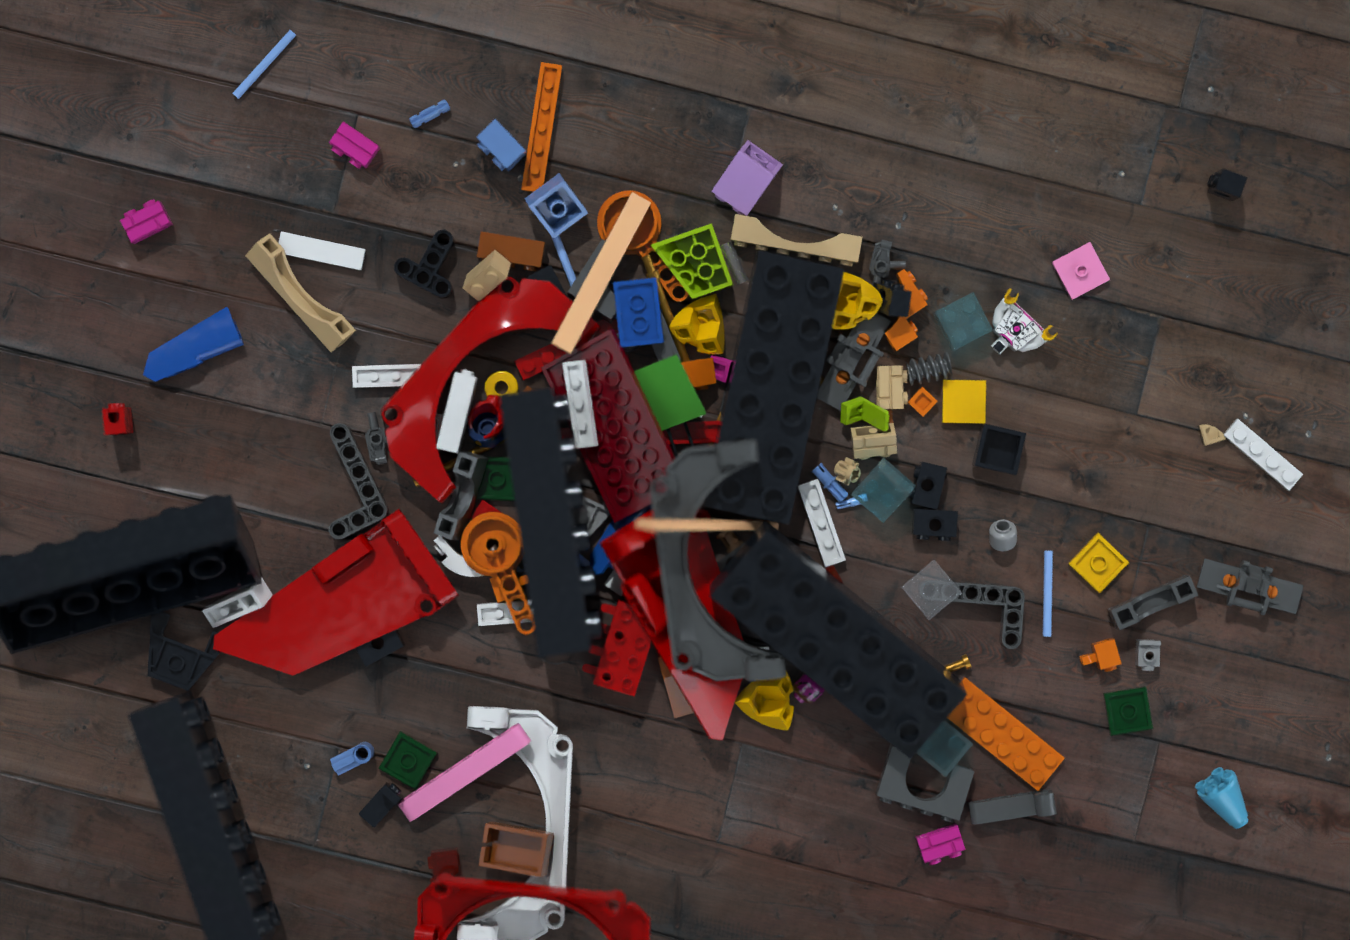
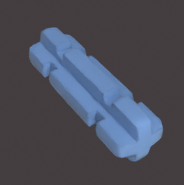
[409,100,450,128]

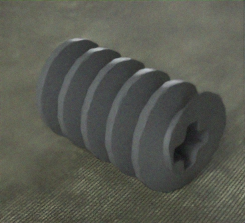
[905,352,952,386]

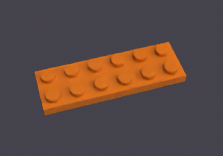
[947,677,1065,791]

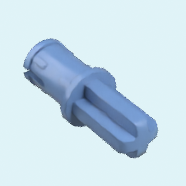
[811,463,848,502]

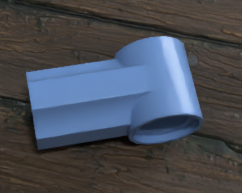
[330,742,374,776]

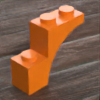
[883,269,928,352]

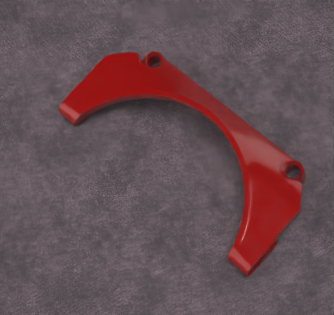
[380,276,601,504]
[414,873,651,940]

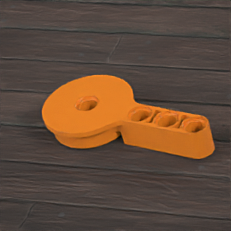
[597,191,688,303]
[461,512,534,635]

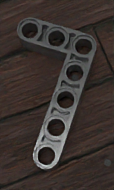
[329,423,389,539]
[918,580,1025,649]

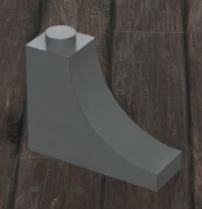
[567,239,617,324]

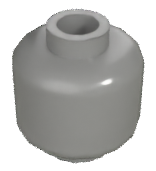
[989,519,1017,551]

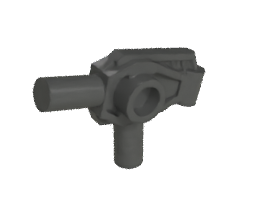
[869,240,906,286]
[365,412,388,465]

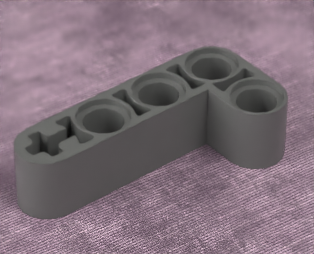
[968,789,1057,825]

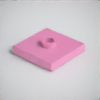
[1051,242,1110,300]

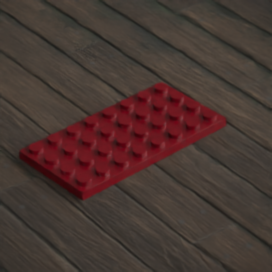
[541,329,675,523]

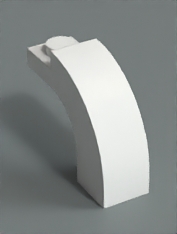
[434,535,498,577]

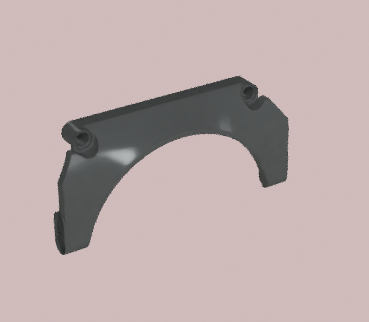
[650,439,786,681]

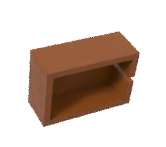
[479,822,554,877]

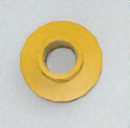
[484,371,519,396]

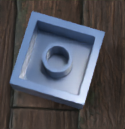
[477,119,527,172]
[525,173,588,239]

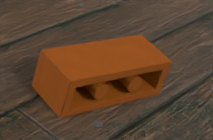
[477,231,545,272]

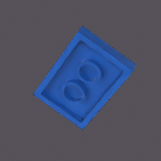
[613,278,664,347]

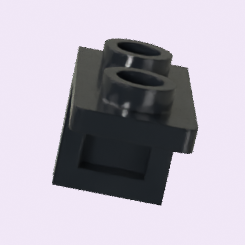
[359,782,403,827]

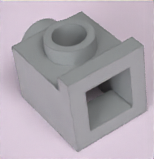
[1135,639,1161,671]

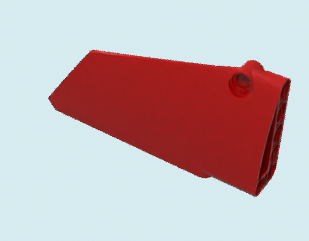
[600,508,743,741]
[213,509,459,676]

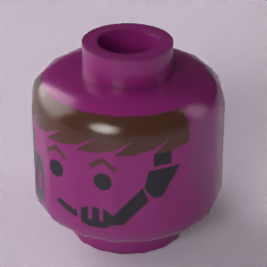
[793,673,825,704]

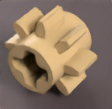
[834,457,861,486]

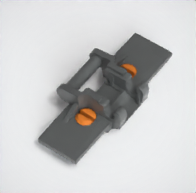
[817,313,891,411]
[1196,558,1304,615]

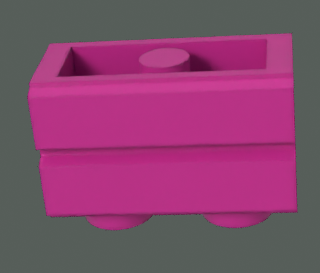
[329,122,380,169]
[120,199,173,244]
[915,823,965,865]

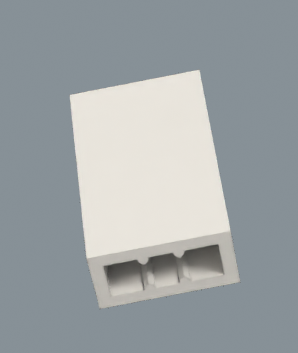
[436,369,478,453]

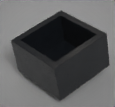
[972,423,1026,475]

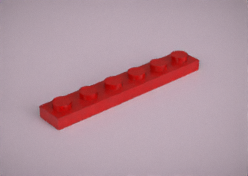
[515,319,618,380]

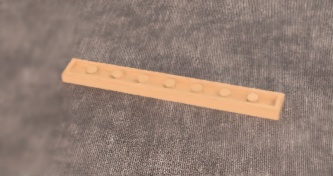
[551,192,651,354]
[636,519,779,530]

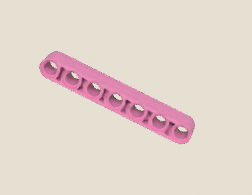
[397,723,531,822]

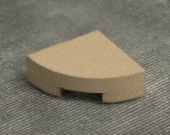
[1198,424,1226,446]

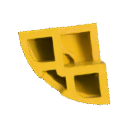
[832,272,883,329]
[669,294,725,354]
[735,671,794,730]

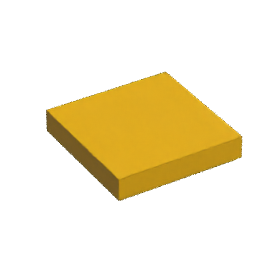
[942,380,986,423]
[1068,533,1129,593]

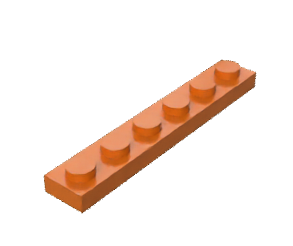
[521,62,562,192]

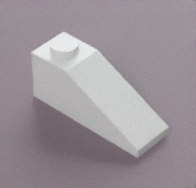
[202,577,273,628]

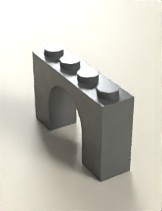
[875,744,974,822]

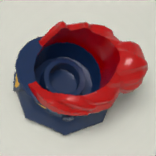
[467,395,505,448]

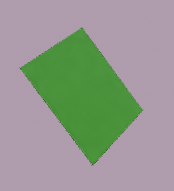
[634,354,707,431]

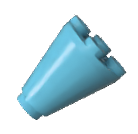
[1195,767,1248,829]

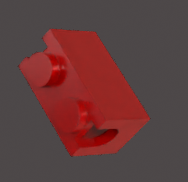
[102,403,134,435]

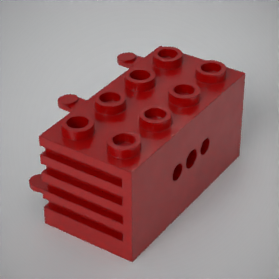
[582,599,651,697]

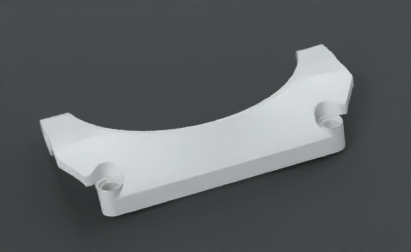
[457,706,572,940]

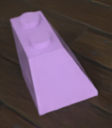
[712,140,783,216]

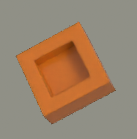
[908,387,938,417]

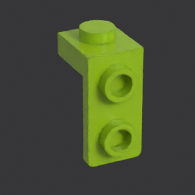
[840,396,889,432]

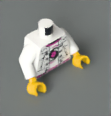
[991,288,1058,354]

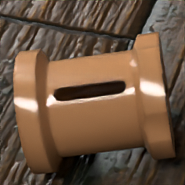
[716,530,744,553]

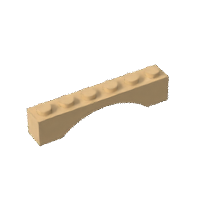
[730,214,863,267]
[245,234,356,352]

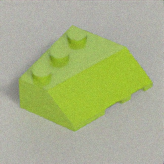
[651,223,733,299]

